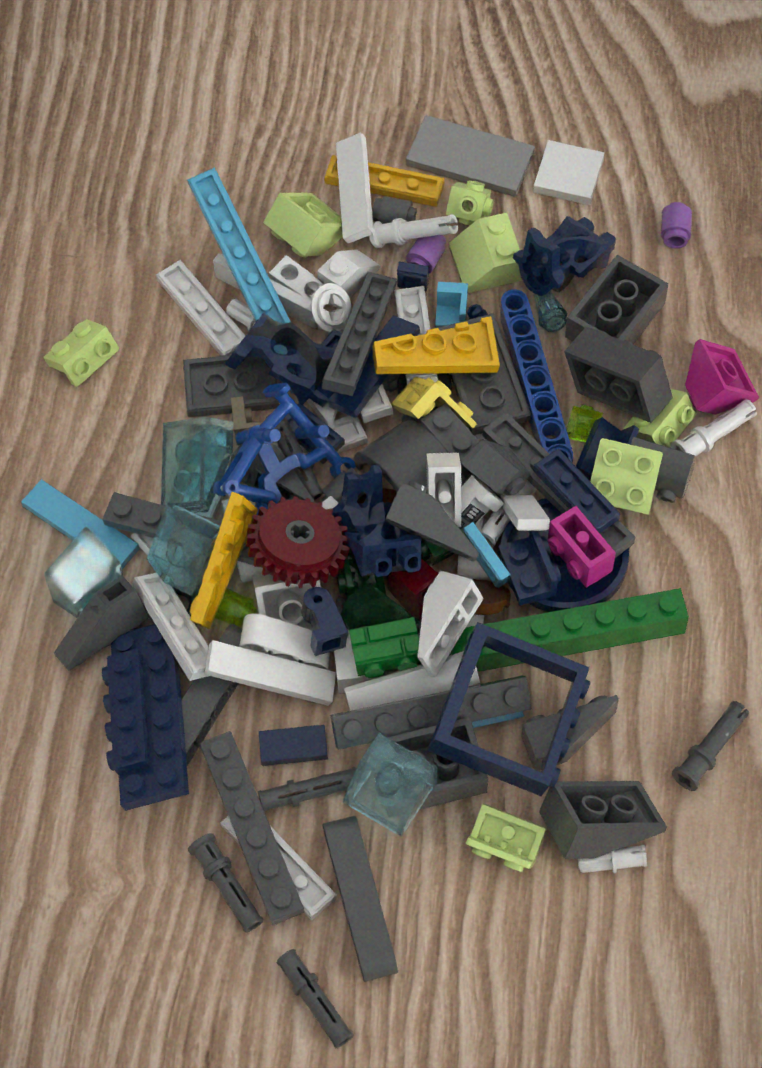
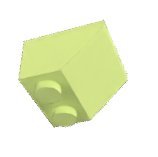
[263,193,343,258]
[449,212,522,293]

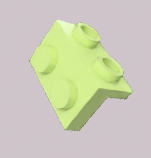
[43,319,119,387]
[623,389,696,448]
[466,803,547,872]

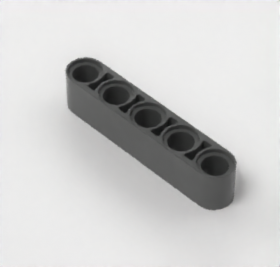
[182,624,242,766]
[322,816,398,982]

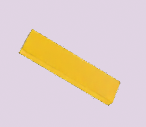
[324,155,445,207]

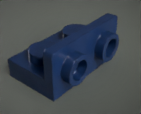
[498,531,561,606]

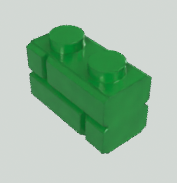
[349,617,422,678]

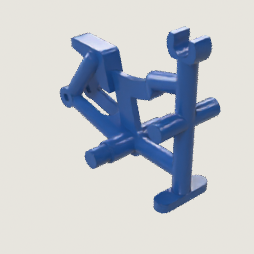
[213,383,356,515]

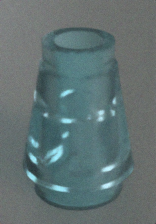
[534,291,567,332]

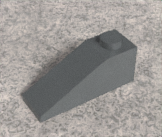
[384,481,479,562]

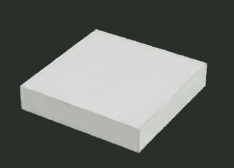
[533,140,605,205]

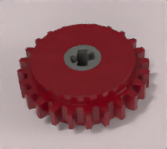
[246,496,350,588]

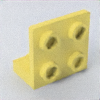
[391,377,477,429]

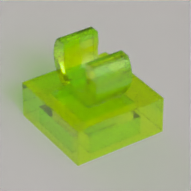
[566,405,603,442]

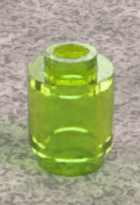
[214,588,257,628]

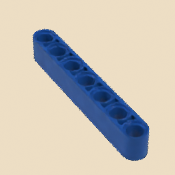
[500,289,573,463]

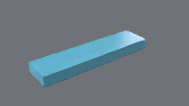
[21,479,140,572]

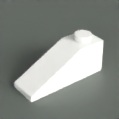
[418,571,484,677]

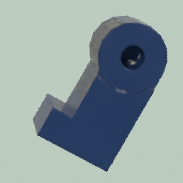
[301,587,348,656]

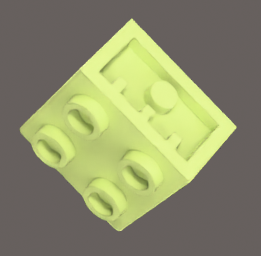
[590,438,663,515]

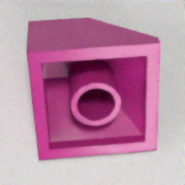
[685,339,759,415]

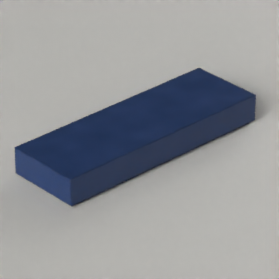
[533,448,620,533]

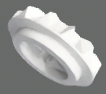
[307,283,351,333]

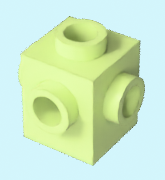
[446,180,494,225]

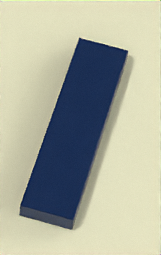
[328,315,420,418]

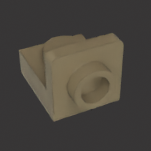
[231,396,263,445]

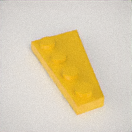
[372,316,500,374]
[190,492,258,630]

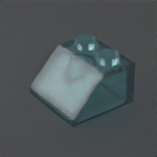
[147,502,220,596]
[44,526,123,618]
[343,733,437,836]

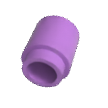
[661,202,692,248]
[406,235,446,273]

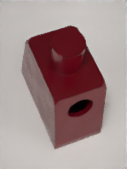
[387,559,438,623]

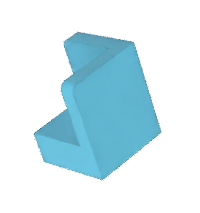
[435,282,468,328]

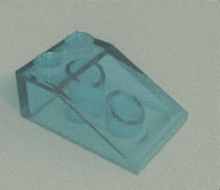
[161,417,234,514]

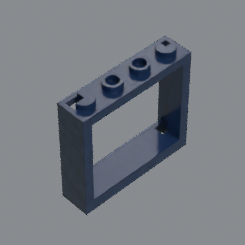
[427,622,590,796]

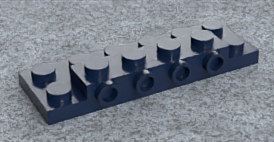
[102,624,189,811]

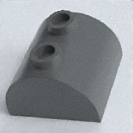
[631,437,695,503]

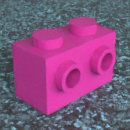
[547,506,616,588]

